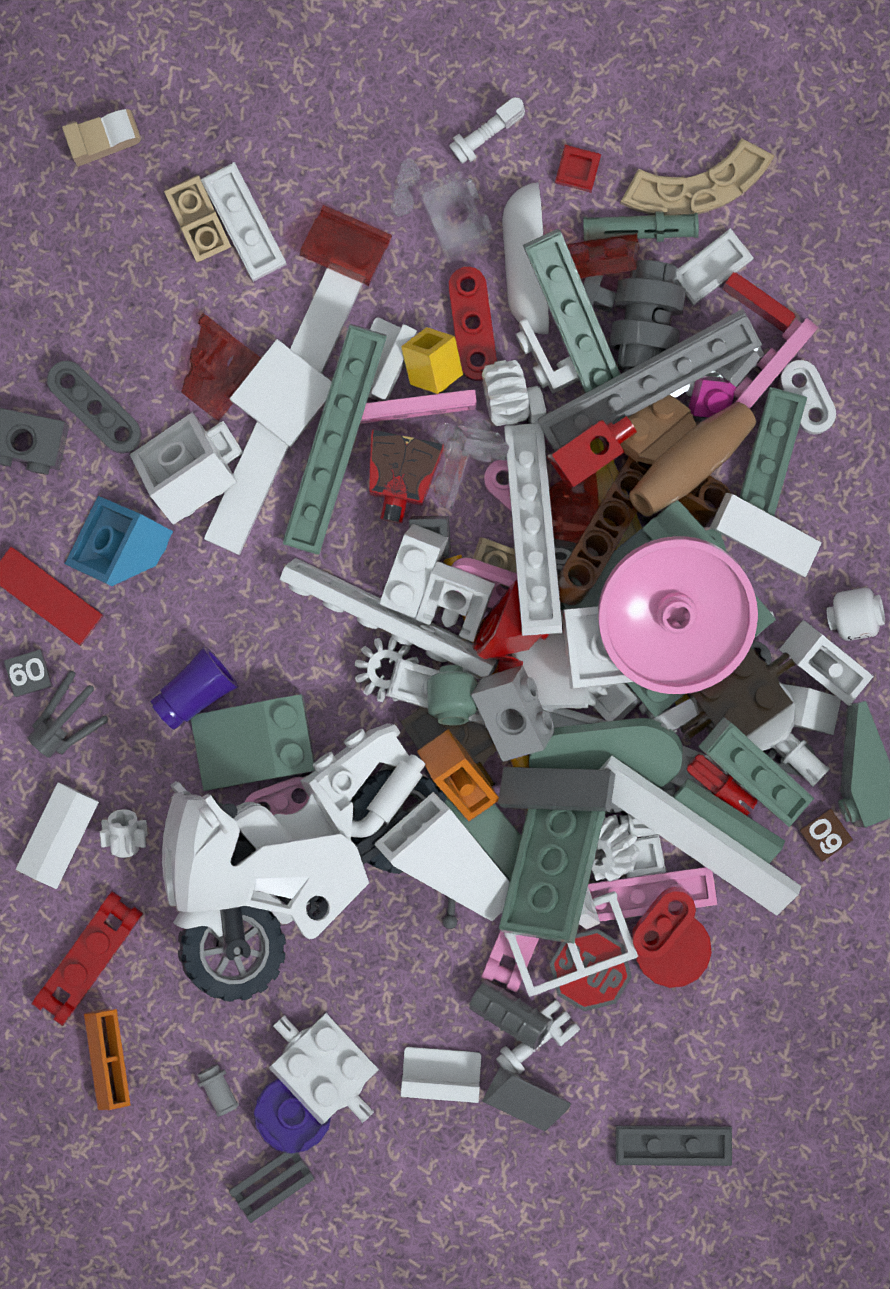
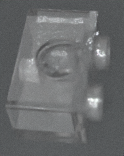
[418,170,494,264]

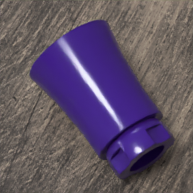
[150,646,239,730]

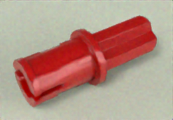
[686,754,758,816]

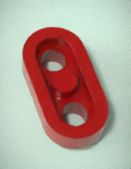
[632,887,696,959]

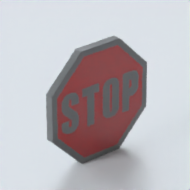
[550,929,632,1011]

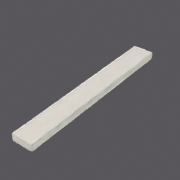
[204,262,365,555]

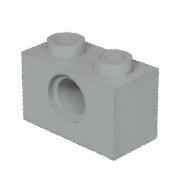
[471,665,554,762]

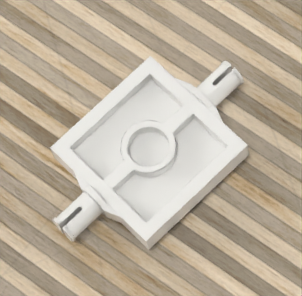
[269,1013,379,1125]

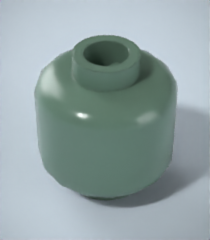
[427,665,478,725]

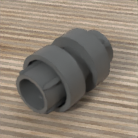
[609,260,686,371]

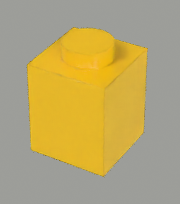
[401,327,463,394]

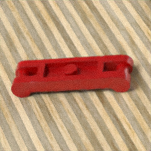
[31,891,144,1026]

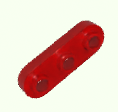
[449,267,497,381]

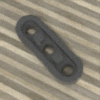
[47,361,142,454]

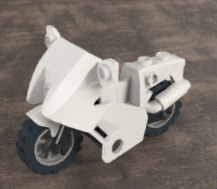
[162,724,447,1002]

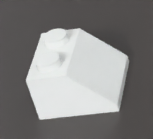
[130,412,237,525]

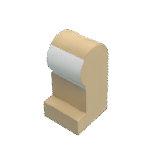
[62,109,141,167]

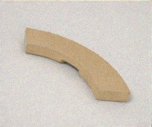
[620,138,775,215]

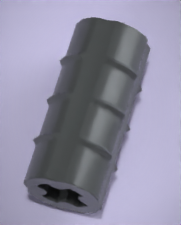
[469,980,552,1050]

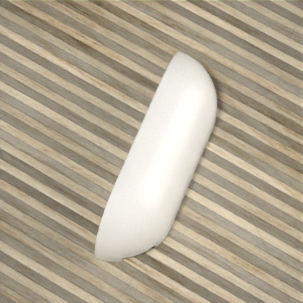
[502,182,549,334]

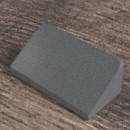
[482,1066,571,1131]

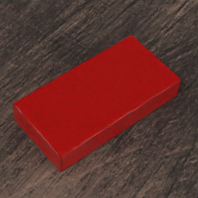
[722,272,796,333]

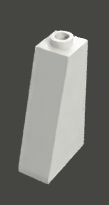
[374,792,510,921]

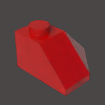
[472,580,549,659]

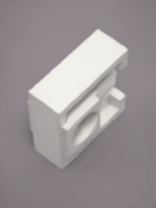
[416,561,495,642]

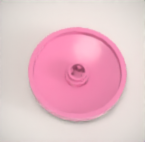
[598,536,758,694]

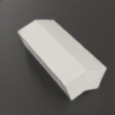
[16,783,99,889]

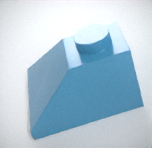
[65,496,173,586]

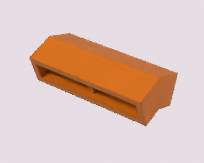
[84,1008,131,1110]

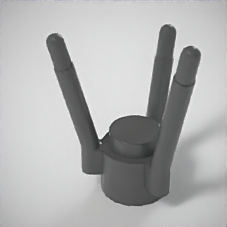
[27,671,108,758]

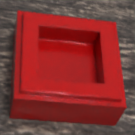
[555,145,601,193]

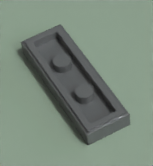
[498,767,616,812]
[615,1125,732,1166]

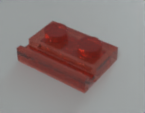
[299,205,392,286]
[566,234,640,278]

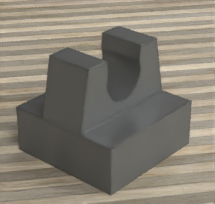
[583,271,616,313]

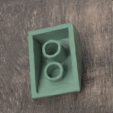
[191,694,315,791]
[838,701,890,828]

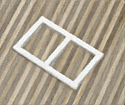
[504,891,638,997]

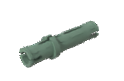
[583,211,699,242]

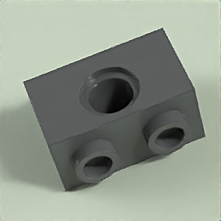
[0,408,69,475]

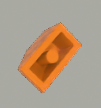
[417,729,499,821]

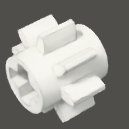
[100,809,148,858]

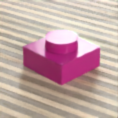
[688,376,737,417]

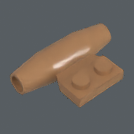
[620,394,756,516]

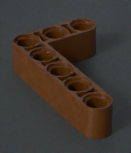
[557,457,731,605]

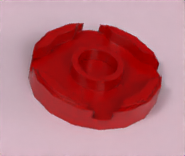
[636,918,712,988]

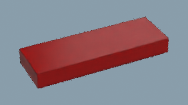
[0,546,104,646]

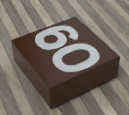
[798,808,853,862]

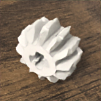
[482,360,530,426]
[355,637,419,702]
[591,815,640,882]

